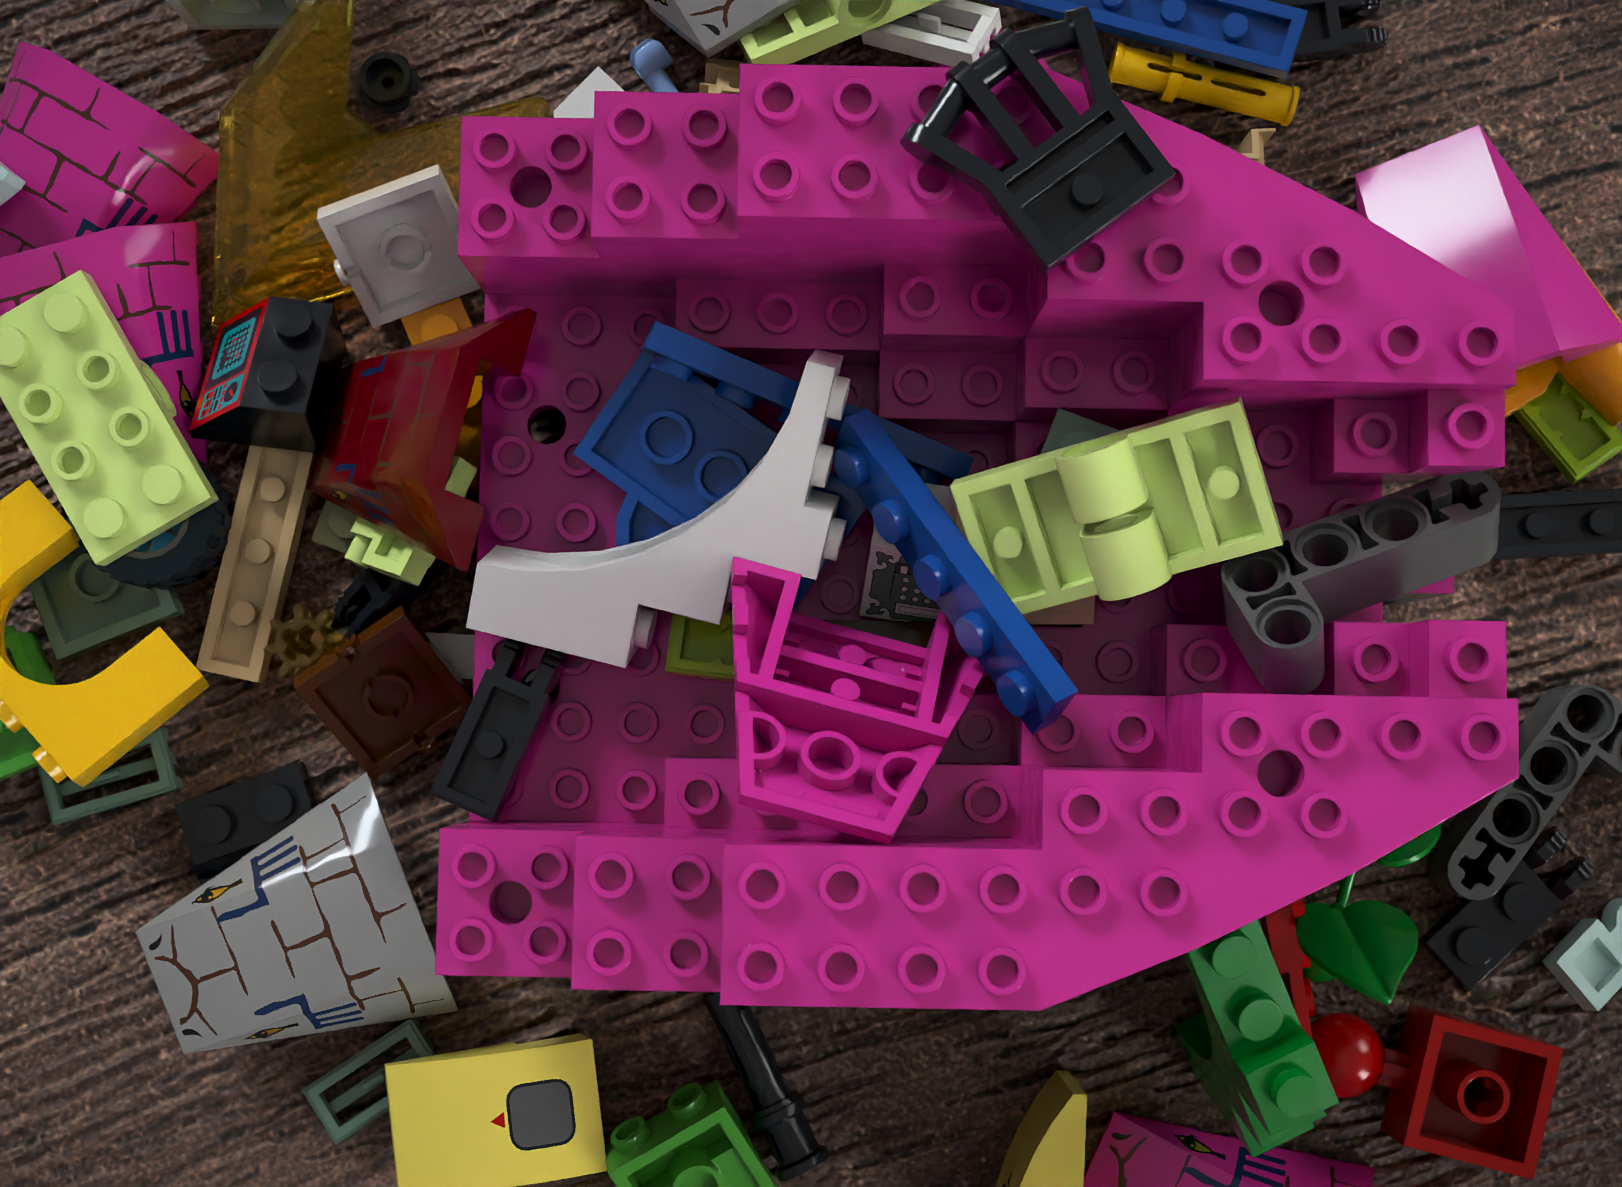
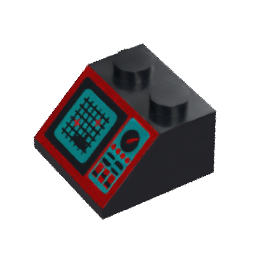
[189,296,346,454]

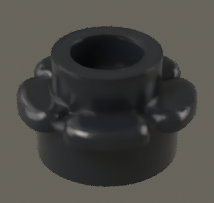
[359,52,420,114]

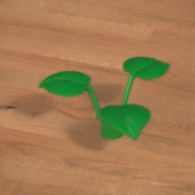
[1295,823,1442,1006]

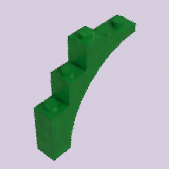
[1174,919,1339,1158]

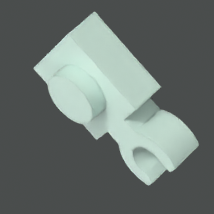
[1542,897,1622,1011]

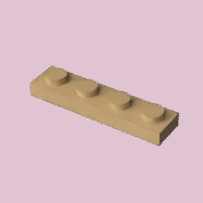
[196,445,317,683]

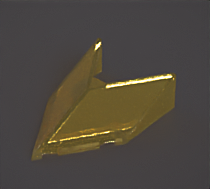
[211,0,551,328]

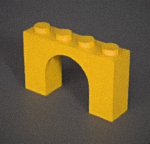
[0,479,210,788]

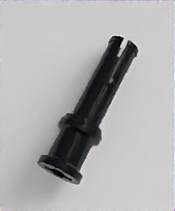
[702,992,831,1182]

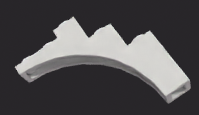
[466,349,851,668]

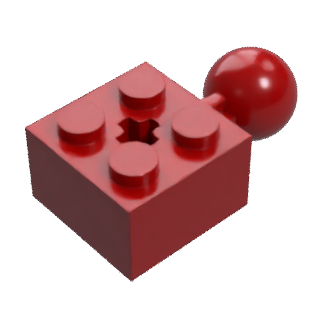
[1310,1003,1564,1180]

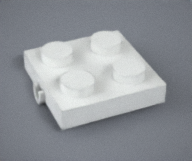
[317,164,481,328]

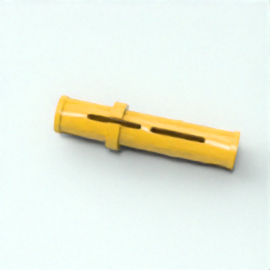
[1108,42,1300,127]

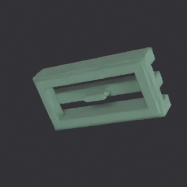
[37,727,184,825]
[302,1017,436,1145]

